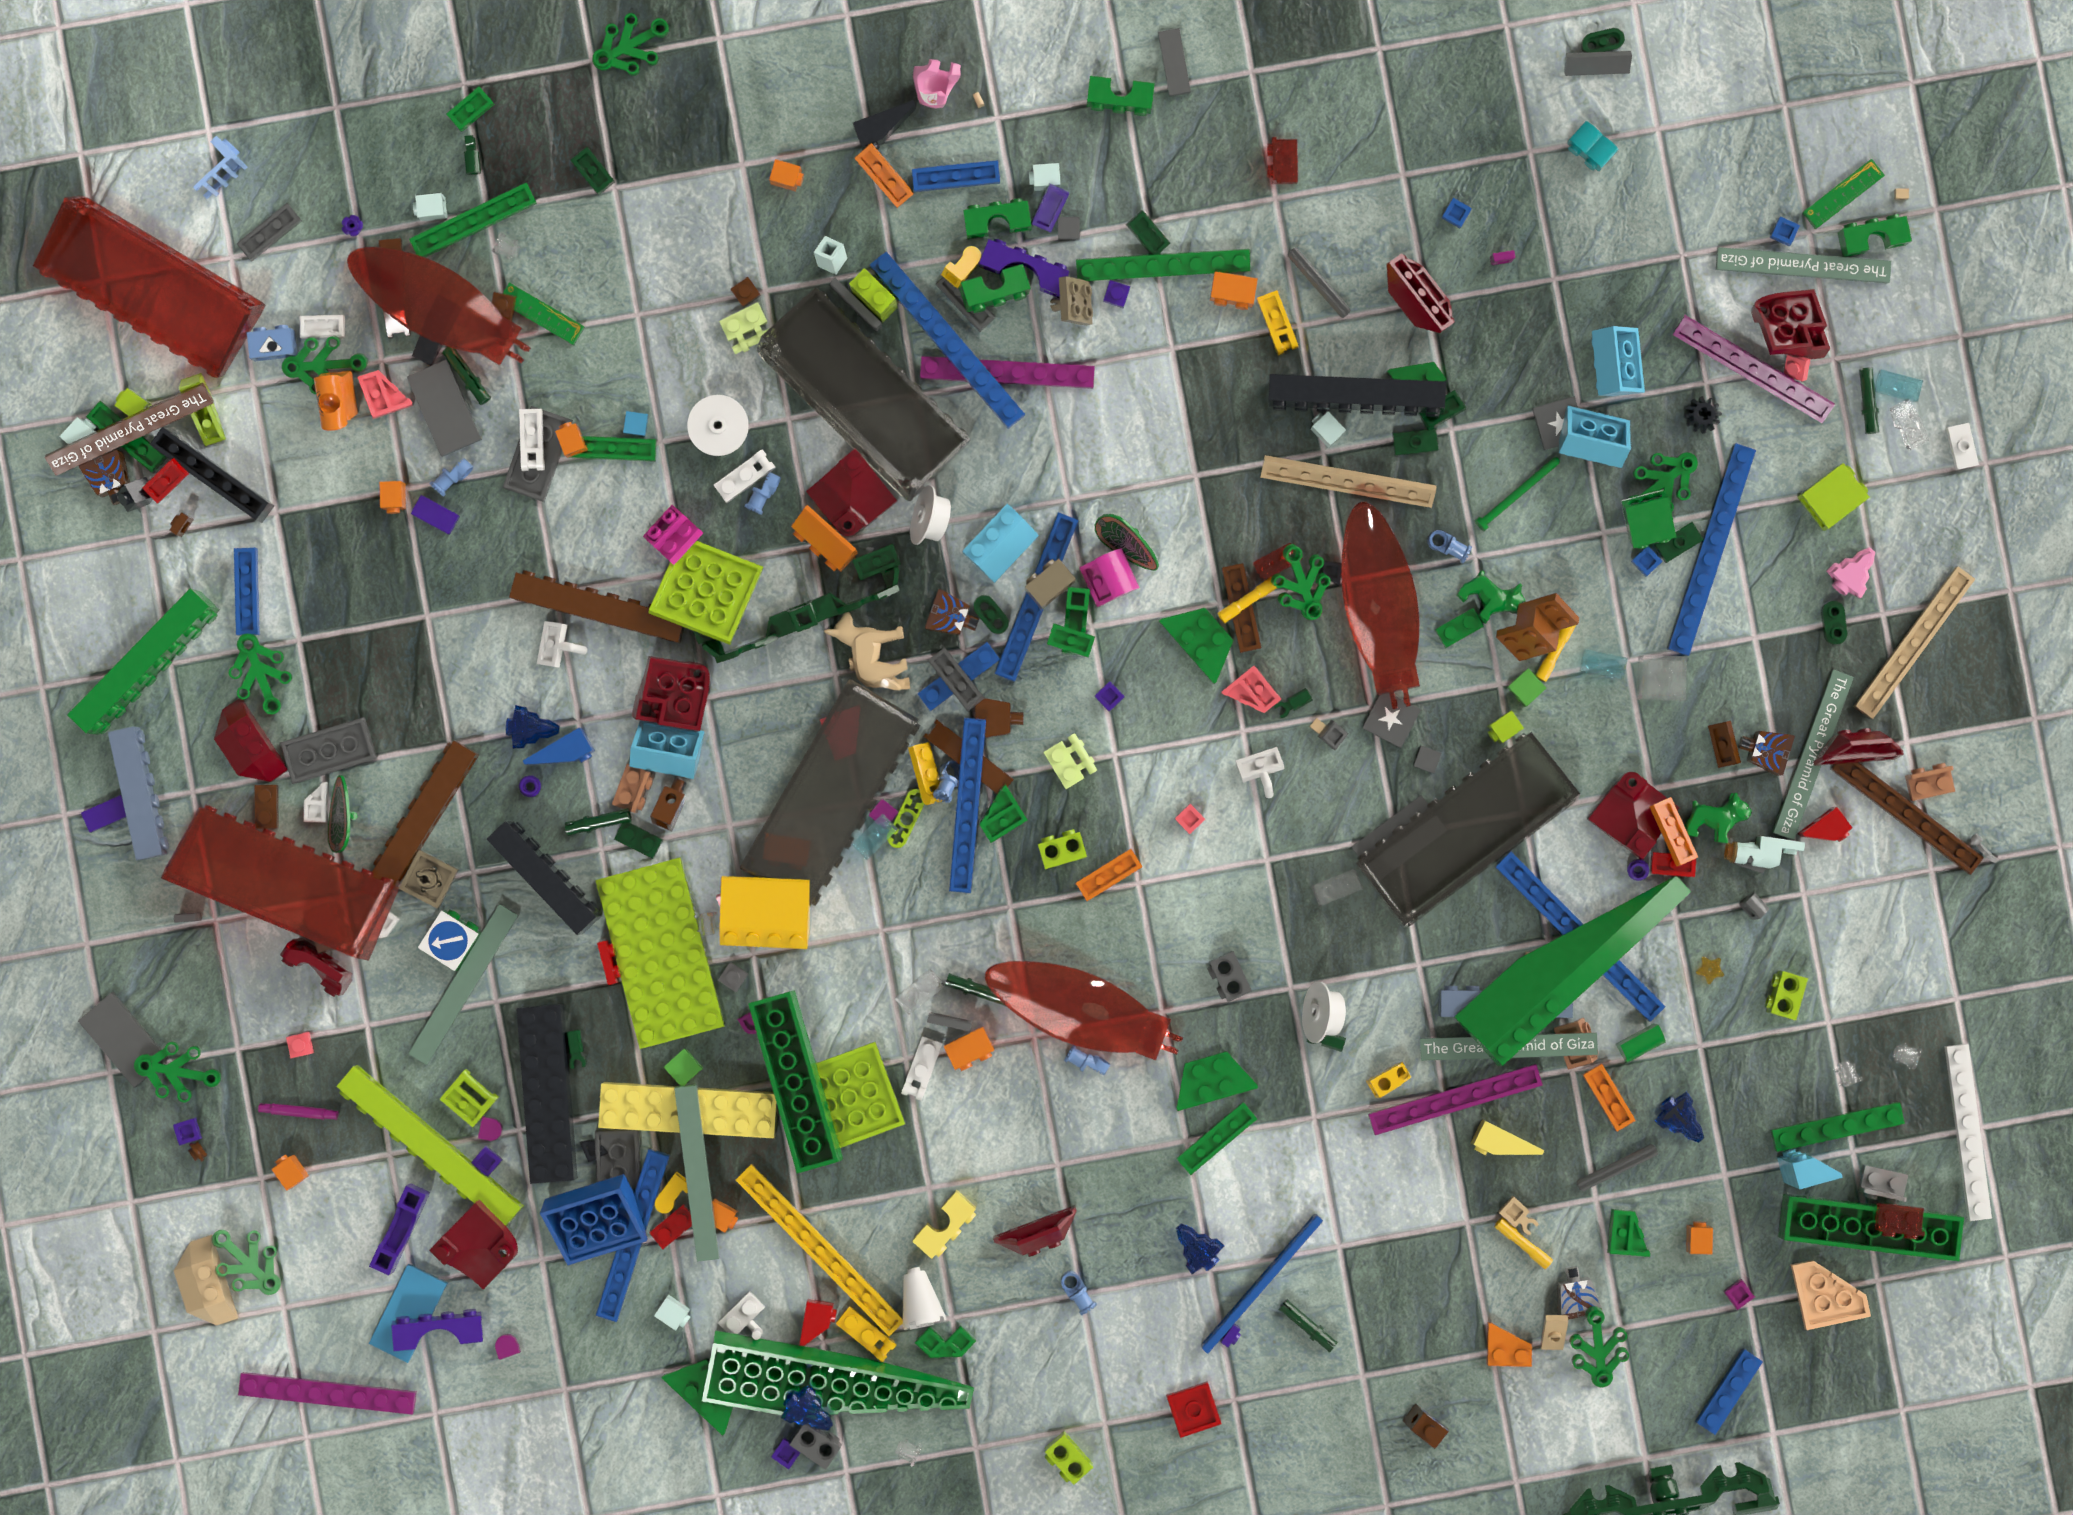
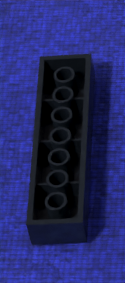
[1268,374,1446,417]
[516,1003,578,1184]

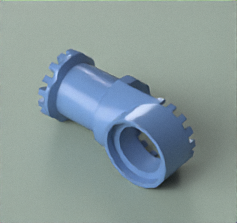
[429,458,474,497]
[744,472,781,515]
[1427,530,1472,563]
[933,760,960,803]
[1064,1044,1111,1075]
[1061,1271,1097,1315]

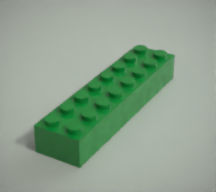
[67,588,220,735]
[748,990,843,1174]
[1778,1194,1964,1261]

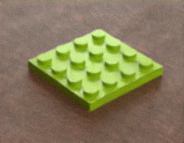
[649,541,763,645]
[816,1041,906,1148]

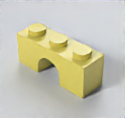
[912,1190,976,1259]

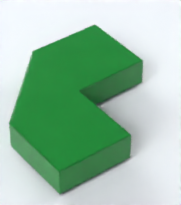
[914,1325,976,1358]

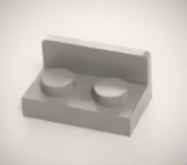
[1858,1165,1908,1204]

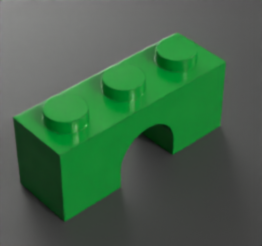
[1087,76,1155,116]
[963,198,1032,240]
[1838,214,1912,257]
[959,264,1031,313]
[1061,587,1090,656]

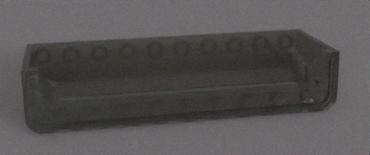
[757,287,971,501]
[740,679,921,908]
[1356,732,1580,930]

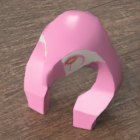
[913,59,961,108]

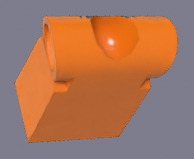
[314,371,358,431]

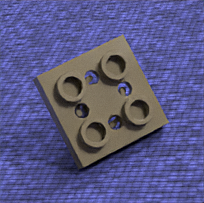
[1050,276,1093,326]
[399,850,459,909]

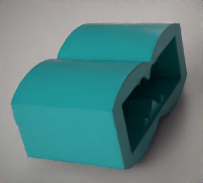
[1567,121,1619,172]

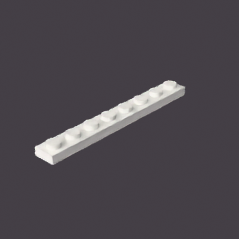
[1944,1044,1992,1221]

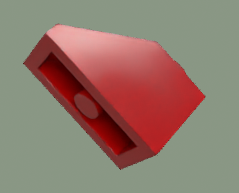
[1797,807,1853,842]
[800,1299,837,1346]

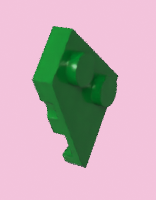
[1387,362,1447,381]
[979,784,1028,843]
[1607,1209,1650,1257]

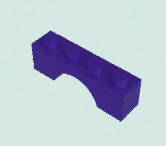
[979,239,1070,298]
[369,1183,431,1276]
[391,1309,483,1351]

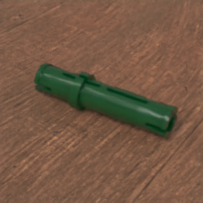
[442,345,491,405]
[1859,367,1880,434]
[565,808,632,836]
[945,973,1011,1007]
[1278,1299,1338,1353]

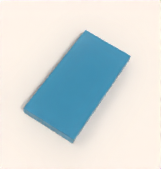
[369,1264,448,1363]

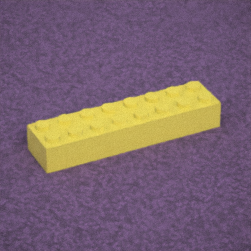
[598,1082,778,1138]

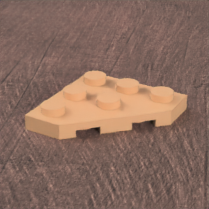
[1791,1260,1871,1330]

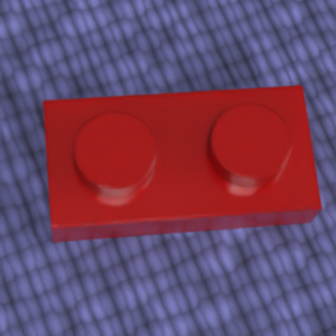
[142,458,189,504]
[1650,852,1696,877]
[597,940,621,985]
[649,1204,692,1249]

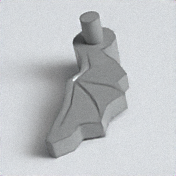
[1968,833,1998,863]

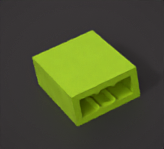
[849,268,898,323]
[1797,463,1870,531]

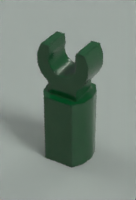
[464,135,481,175]
[1274,688,1313,719]
[565,1030,587,1069]
[1307,1035,1346,1052]

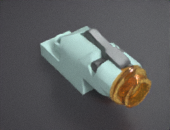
[1724,836,1805,873]

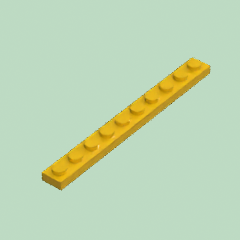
[736,1164,903,1336]

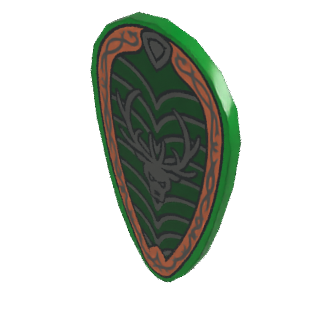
[1094,514,1159,571]
[328,775,358,853]

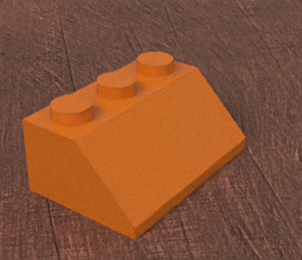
[791,505,858,572]

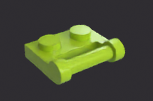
[440,1069,499,1128]

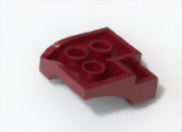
[1751,289,1830,360]
[806,448,898,537]
[631,656,710,731]
[1587,772,1680,859]
[280,938,353,997]
[429,1200,518,1290]

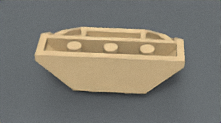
[174,1235,238,1325]

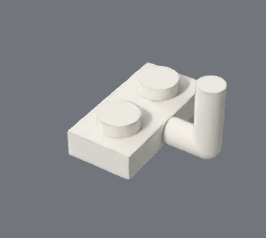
[537,621,587,668]
[1236,747,1284,798]
[718,1291,765,1340]

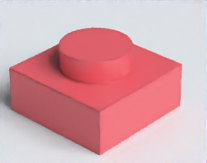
[1784,354,1810,382]
[1175,804,1205,834]
[286,1032,314,1058]

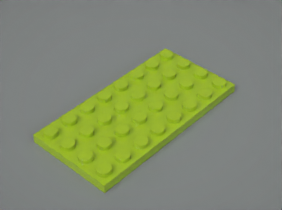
[595,858,725,1049]

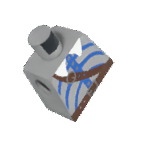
[1557,1266,1602,1320]

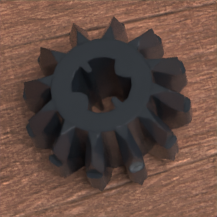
[1683,396,1722,434]

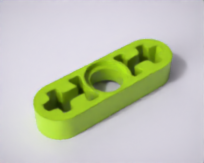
[887,789,925,848]

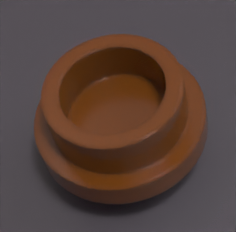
[188,1141,207,1162]

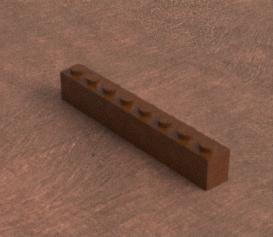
[509,570,685,644]
[361,740,479,903]

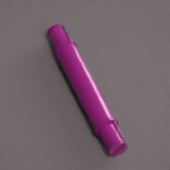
[258,1103,339,1120]

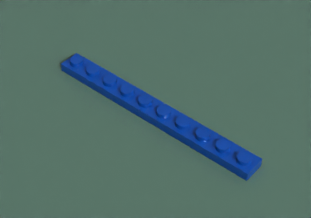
[870,252,1025,429]
[1667,443,1756,656]
[1495,851,1666,1022]

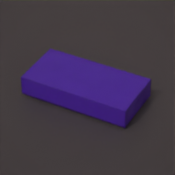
[1031,183,1069,233]
[411,495,460,535]
[81,795,126,833]

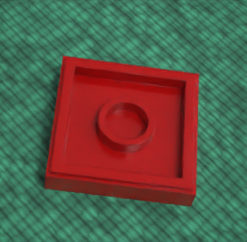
[1166,1381,1222,1438]

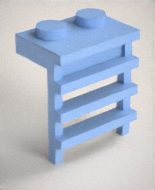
[193,136,248,199]

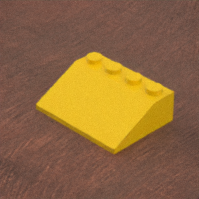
[719,876,810,949]

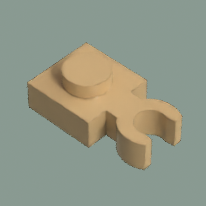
[1498,1196,1539,1235]

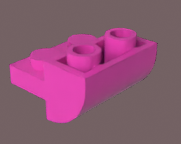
[643,505,703,565]
[1079,548,1140,607]

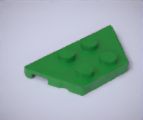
[1159,608,1234,684]
[1176,1051,1258,1111]
[662,1358,733,1436]

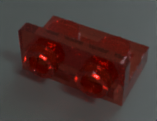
[1267,137,1298,184]
[1253,543,1303,582]
[1875,1203,1925,1239]

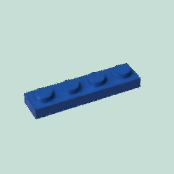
[912,160,1000,192]
[234,547,260,636]
[918,642,1000,712]
[1695,1348,1763,1435]

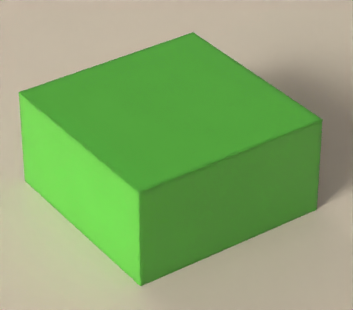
[1507,668,1546,707]
[664,1048,703,1086]

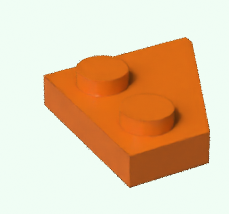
[1487,1322,1532,1367]

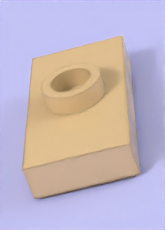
[1540,1315,1568,1350]

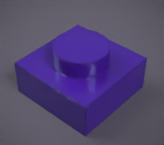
[1103,280,1131,308]
[1094,681,1125,712]
[173,1118,202,1146]
[471,1145,503,1177]
[1220,1323,1241,1347]
[771,1438,800,1469]

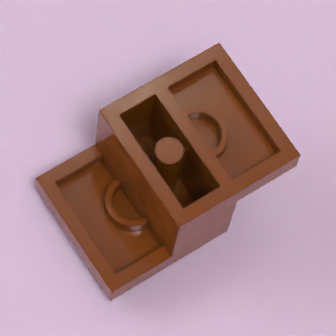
[1496,593,1579,661]

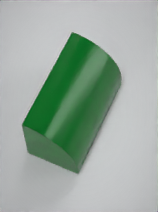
[1616,1023,1666,1063]

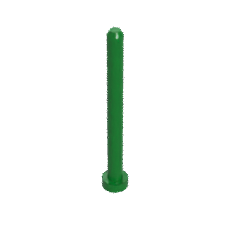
[1474,457,1560,532]

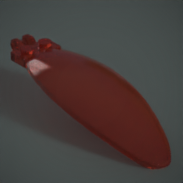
[347,247,531,366]
[1341,502,1420,709]
[985,961,1183,1061]

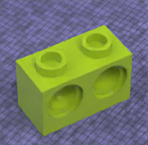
[1038,829,1087,869]
[1765,970,1808,1021]
[1044,1431,1094,1485]

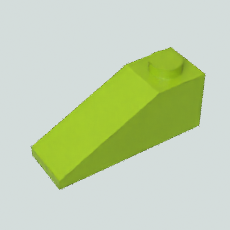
[179,373,226,446]

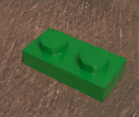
[446,86,495,132]
[1435,608,1484,648]
[1047,623,1095,658]

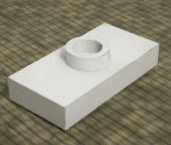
[300,315,345,339]
[1946,423,1979,470]

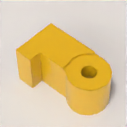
[941,246,982,289]
[1366,1062,1411,1098]
[655,1172,688,1214]

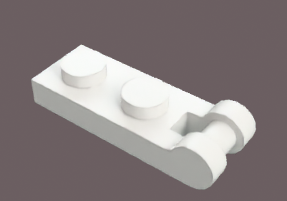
[519,409,545,471]
[714,450,776,503]
[901,1036,943,1101]

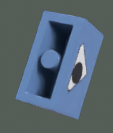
[247,325,297,362]

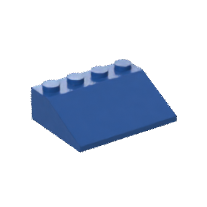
[540,1174,648,1265]

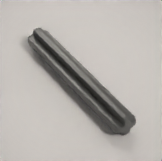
[1287,247,1351,318]
[1576,1144,1658,1191]

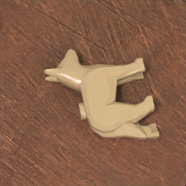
[824,612,911,690]

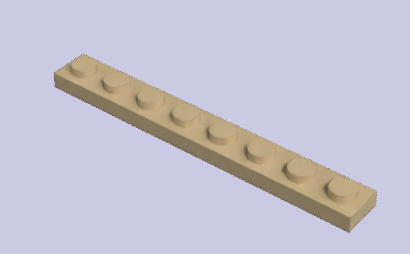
[1260,455,1436,508]
[1853,566,1975,719]

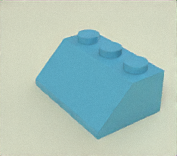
[1592,326,1645,396]
[1559,406,1631,468]
[962,504,1039,583]
[629,720,705,779]
[1777,1149,1843,1189]

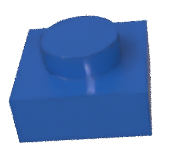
[1442,198,1472,229]
[1770,216,1800,246]
[1631,546,1663,577]

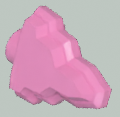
[1827,547,1875,598]

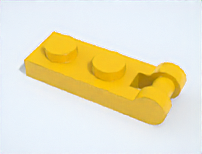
[1256,290,1298,355]
[908,742,945,805]
[836,1306,897,1362]

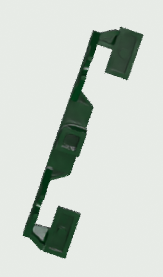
[693,543,901,663]
[1563,1462,1780,1515]

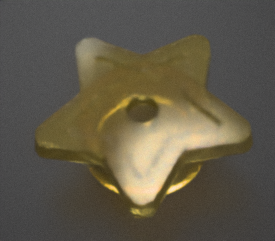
[1696,957,1724,984]

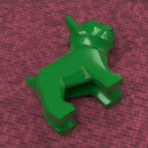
[1456,570,1526,624]
[1685,792,1752,843]

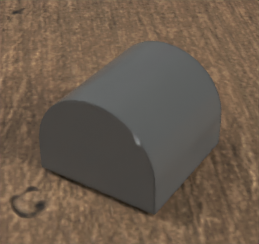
[1739,892,1769,920]

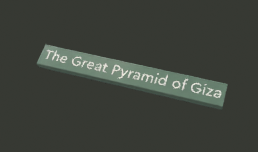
[1716,247,1891,284]
[1772,669,1854,840]
[1420,1032,1598,1061]

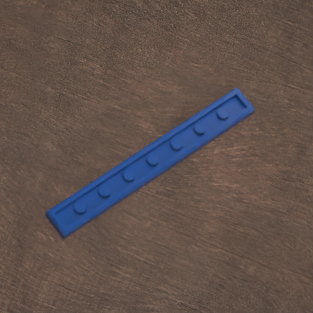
[995,512,1079,682]
[949,717,986,893]
[596,1148,670,1322]
[1201,1214,1323,1354]

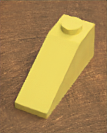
[1471,1119,1544,1155]

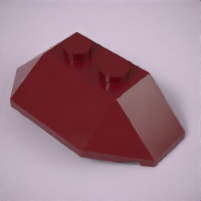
[1386,254,1455,333]
[214,698,288,782]
[1813,728,1904,766]
[993,1205,1077,1257]

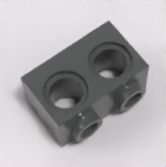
[1207,951,1252,1002]
[790,1419,842,1470]

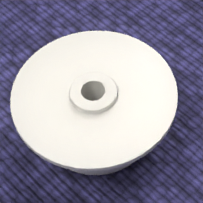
[687,395,749,456]
[910,485,951,545]
[1302,981,1346,1043]

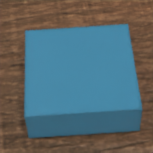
[623,411,649,437]

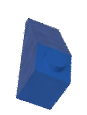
[523,727,595,765]

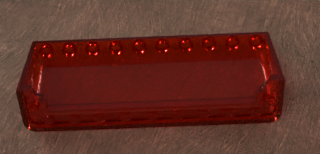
[33,195,266,378]
[161,804,399,961]

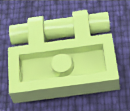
[719,302,774,354]
[1043,733,1097,789]

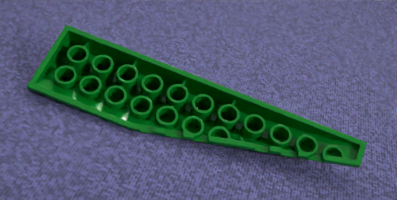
[1454,876,1691,1066]
[702,1330,974,1417]

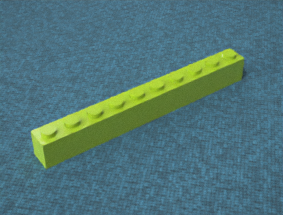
[336,1065,525,1226]

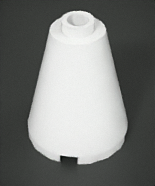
[903,1267,946,1330]

